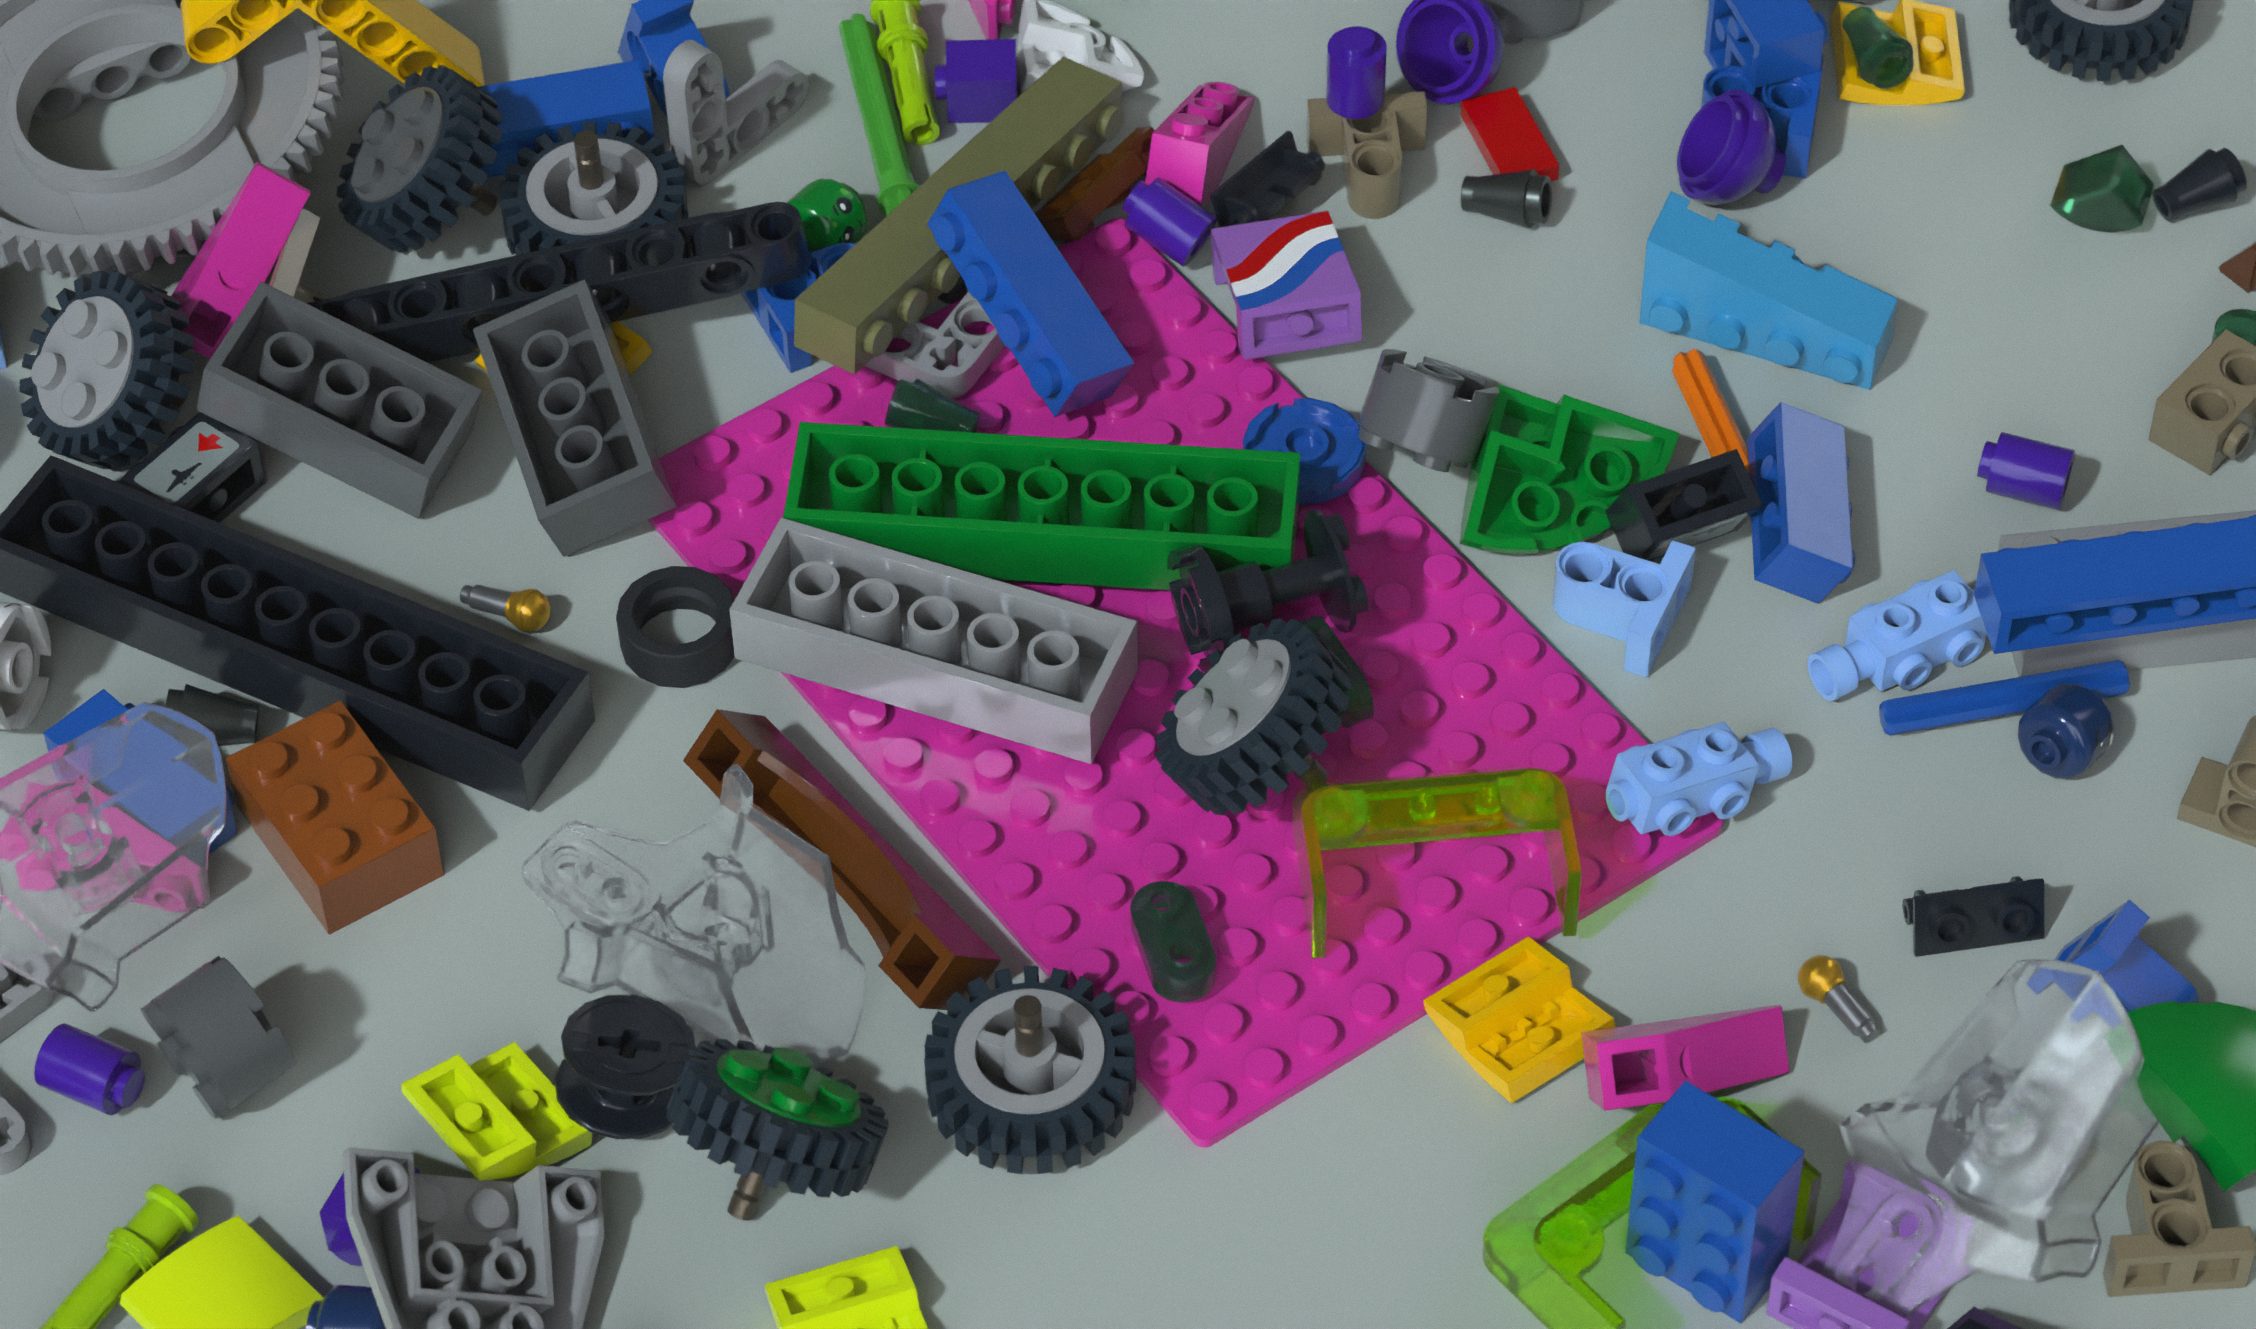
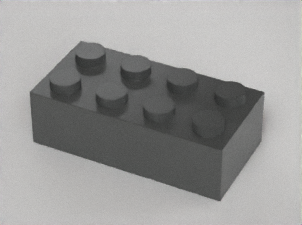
[473,279,677,557]
[196,281,483,519]

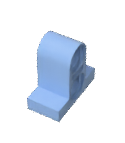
[1553,540,1696,678]

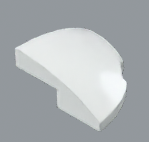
[1018,0,1144,92]

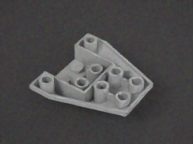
[343,1147,605,1329]

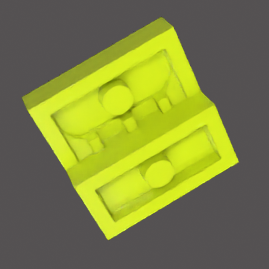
[401,1042,592,1181]
[120,1215,324,1329]
[764,1246,928,1329]

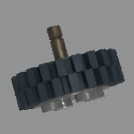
[337,65,502,253]

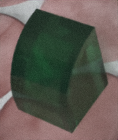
[2050,145,2155,232]

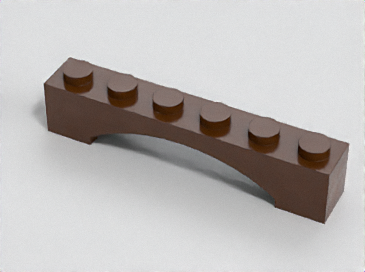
[683,709,1002,1010]

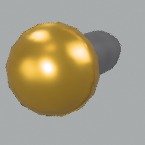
[460,585,551,632]
[1798,955,1880,1043]

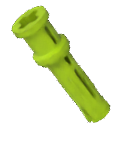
[869,0,940,146]
[39,1184,200,1329]

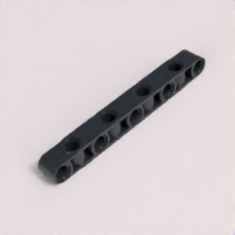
[307,202,812,363]

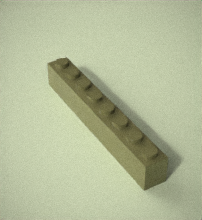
[794,57,1124,375]

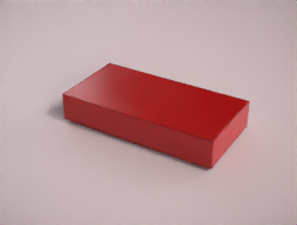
[1460,87,1560,182]

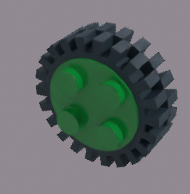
[666,1039,889,1221]

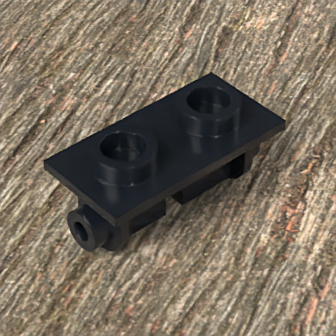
[1210,131,1325,227]
[1902,876,2044,957]

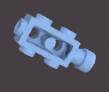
[1807,570,1987,701]
[1606,721,1793,836]

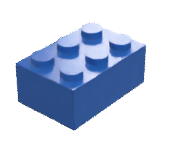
[1625,1080,1805,1324]

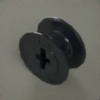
[554,995,696,1139]

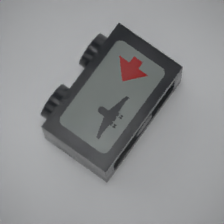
[118,412,266,523]
[1605,449,1762,561]

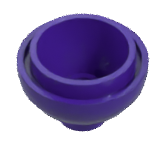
[1396,0,1504,104]
[1677,89,1787,205]

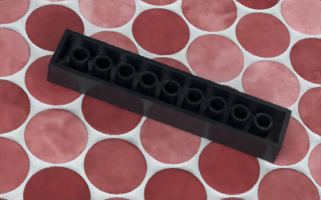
[0,455,595,811]

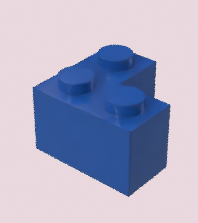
[1704,0,1828,88]

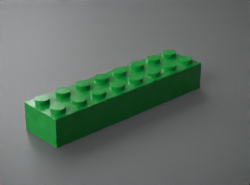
[783,422,1300,590]

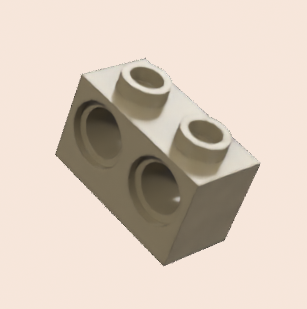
[2148,329,2256,476]

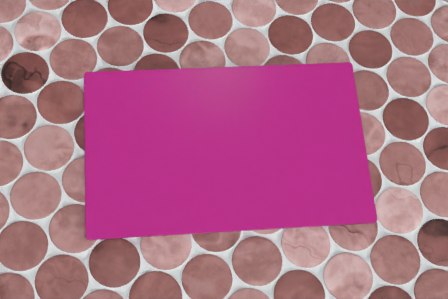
[648,218,1722,1147]

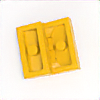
[1830,0,1965,105]
[1423,936,1615,1104]

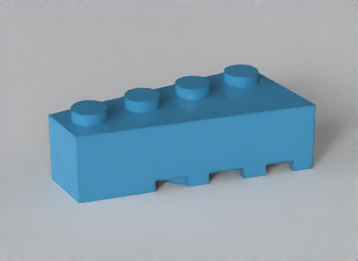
[1639,191,1898,390]

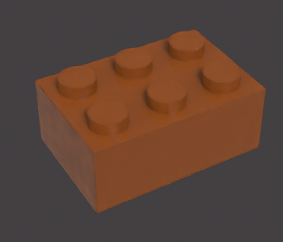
[225,700,444,935]

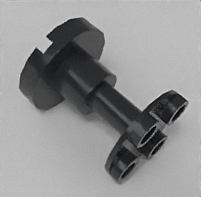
[1167,510,1369,673]

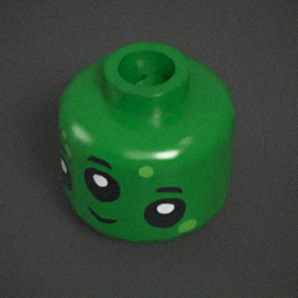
[786,178,867,253]

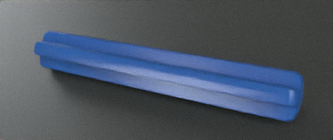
[1879,660,2130,735]

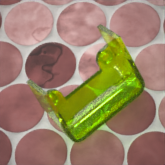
[1292,765,1582,958]
[1482,1097,1822,1329]

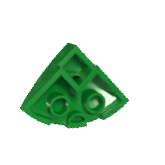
[1460,385,1680,554]
[2094,1001,2256,1192]

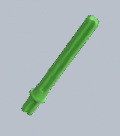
[839,13,920,216]

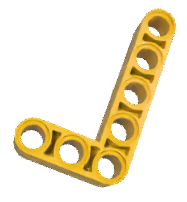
[180,0,485,87]

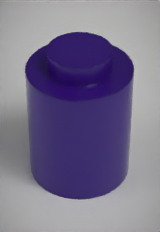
[1326,26,1387,119]
[1122,177,1218,267]
[1977,432,2075,510]
[34,1023,145,1115]

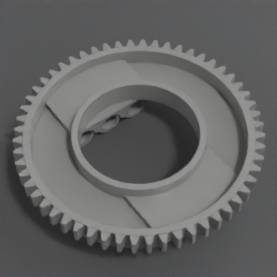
[0,0,344,278]

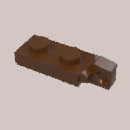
[1035,126,1155,243]

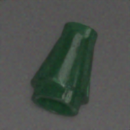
[1843,6,1914,89]
[885,378,981,433]

